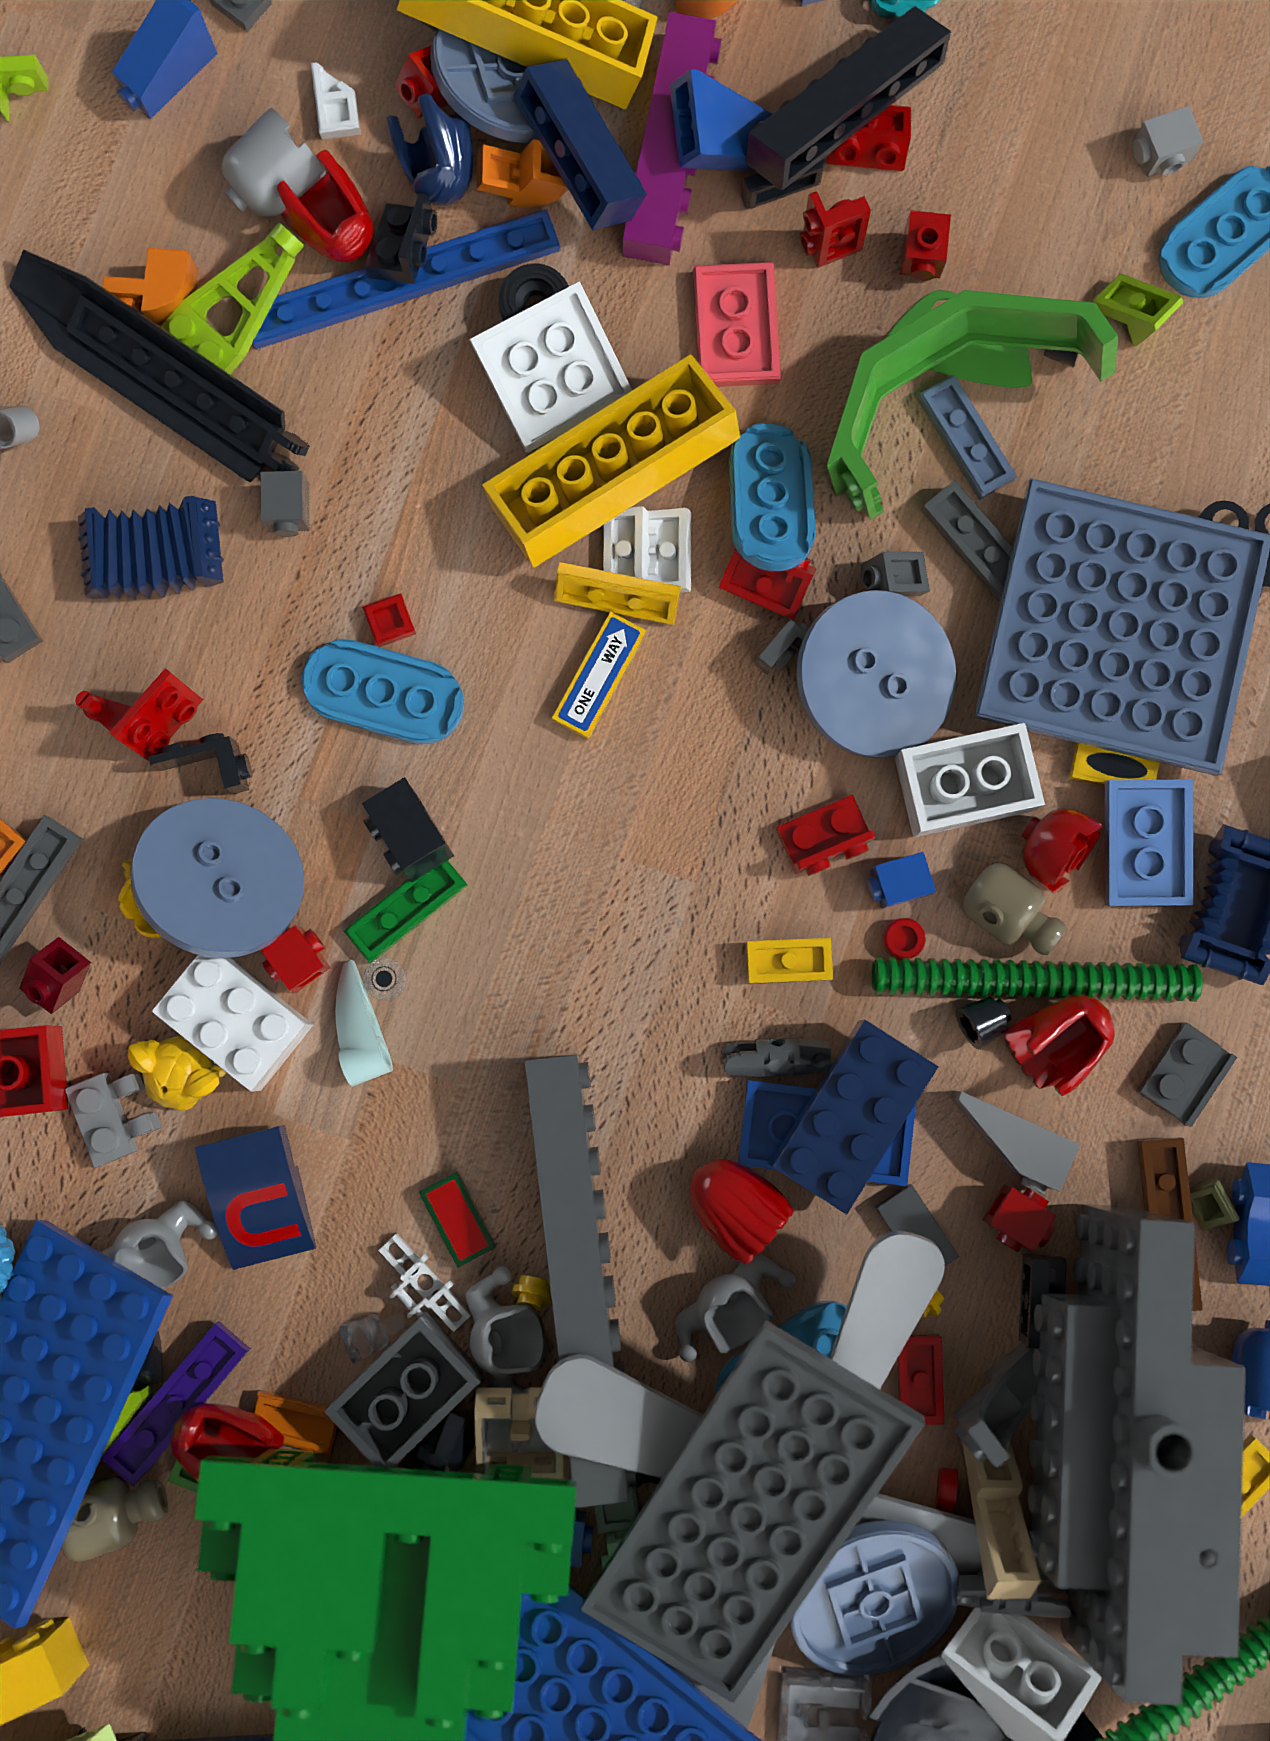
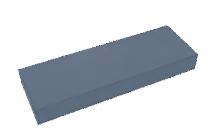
[917,374,1017,500]

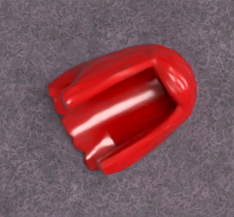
[277,150,373,263]
[1003,995,1115,1096]
[689,1159,794,1265]
[171,1403,285,1482]

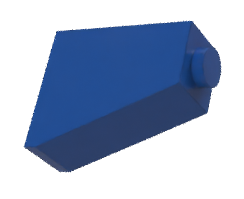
[112,0,218,119]
[670,69,772,171]

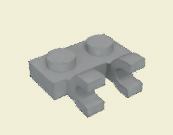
[65,1072,162,1168]

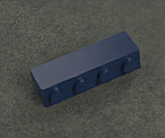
[514,59,647,230]

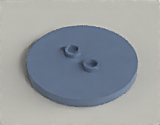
[430,28,588,143]
[797,590,956,758]
[130,798,304,958]
[789,1520,959,1676]

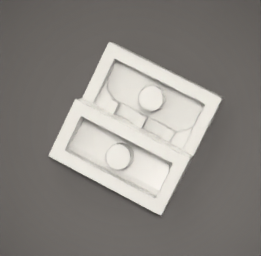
[603,506,691,593]

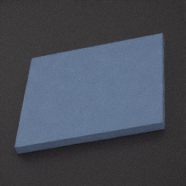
[974,478,1270,776]

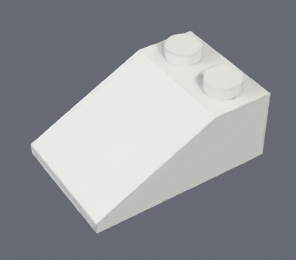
[941,1607,1102,1741]

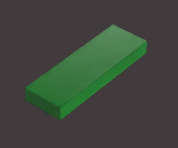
[344,861,468,964]

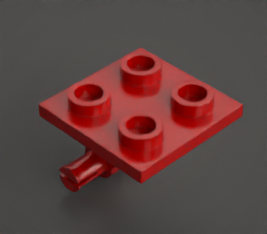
[75,668,203,761]

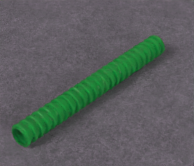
[872,957,1203,1002]
[1094,1610,1270,1741]

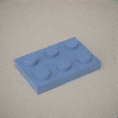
[1105,779,1193,906]

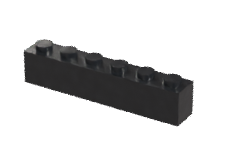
[746,6,951,191]

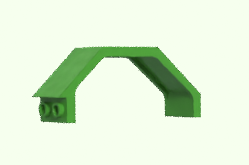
[827,290,1118,520]

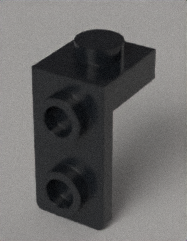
[148,733,252,794]

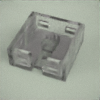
[776,1666,872,1741]

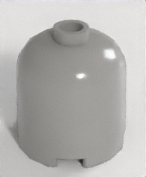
[221,108,326,218]

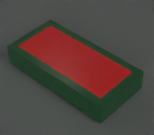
[419,1171,497,1268]

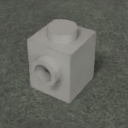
[1133,106,1204,177]

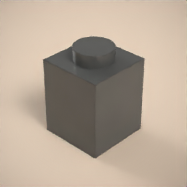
[261,471,310,537]

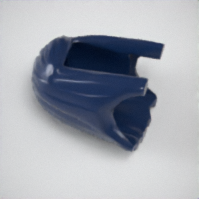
[386,94,473,206]

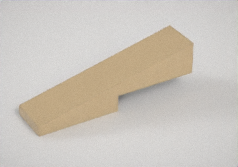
[962,1442,1041,1599]

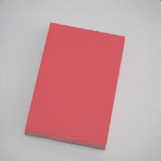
[693,262,781,387]

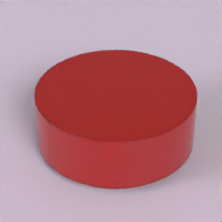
[882,918,926,960]
[936,1467,958,1514]

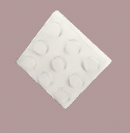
[469,281,632,453]

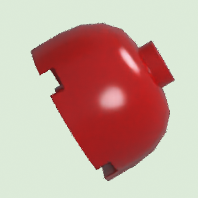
[1022,808,1103,894]

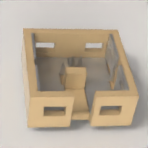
[475,1388,564,1478]

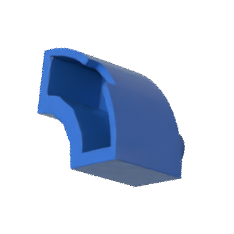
[1227,1162,1270,1286]

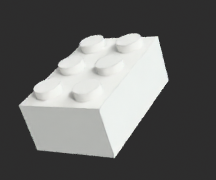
[894,723,1045,838]
[152,955,314,1092]

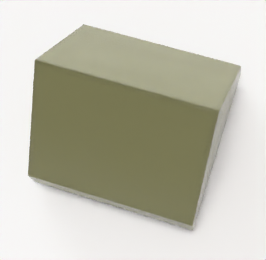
[1189,1175,1240,1231]

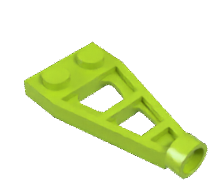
[161,222,304,375]

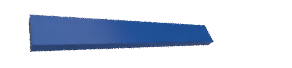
[241,209,560,350]

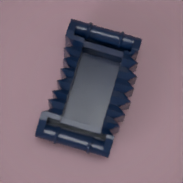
[78,496,224,600]
[1178,824,1270,986]

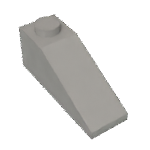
[951,1091,1080,1195]

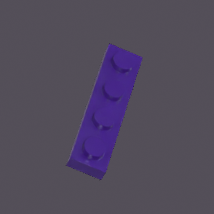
[101,1321,251,1487]

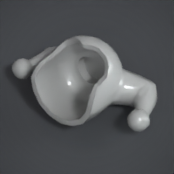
[101,1201,218,1290]
[674,1254,796,1362]
[466,1266,546,1394]

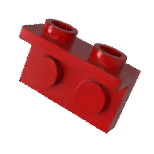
[826,105,911,171]
[800,191,871,268]
[718,548,817,620]
[776,795,876,876]

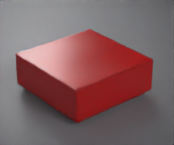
[363,593,416,647]

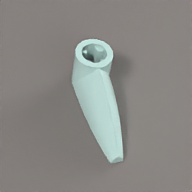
[335,960,393,1087]

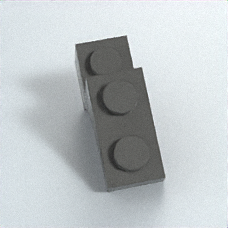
[951,1343,1038,1468]

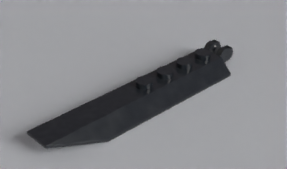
[9,250,310,483]

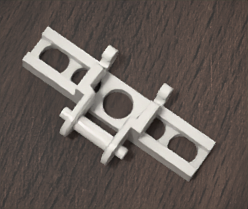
[378,1233,471,1332]

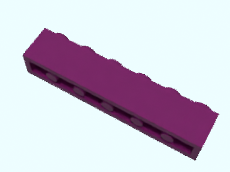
[623,12,722,266]

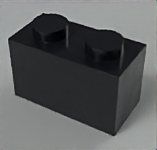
[362,777,454,882]

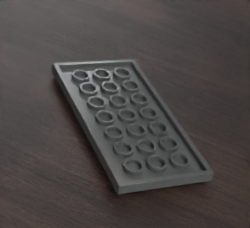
[580,1320,925,1704]

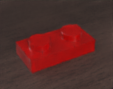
[897,1334,945,1425]

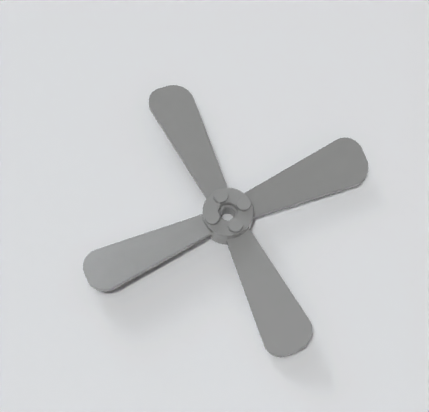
[536,1231,1051,1729]

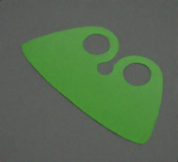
[886,290,1032,388]

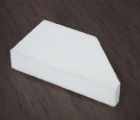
[311,62,361,140]

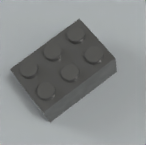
[324,1311,484,1468]

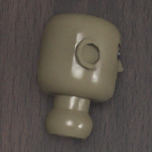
[962,862,1067,955]
[61,1477,168,1562]

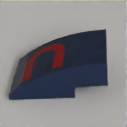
[195,1125,317,1270]

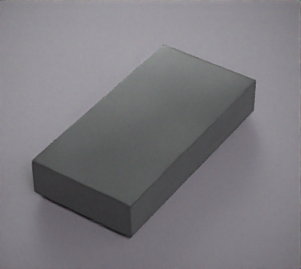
[875,1184,959,1267]

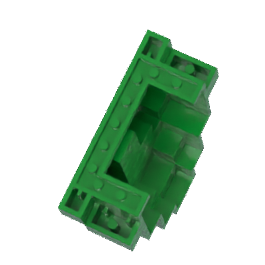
[194,1448,576,1741]

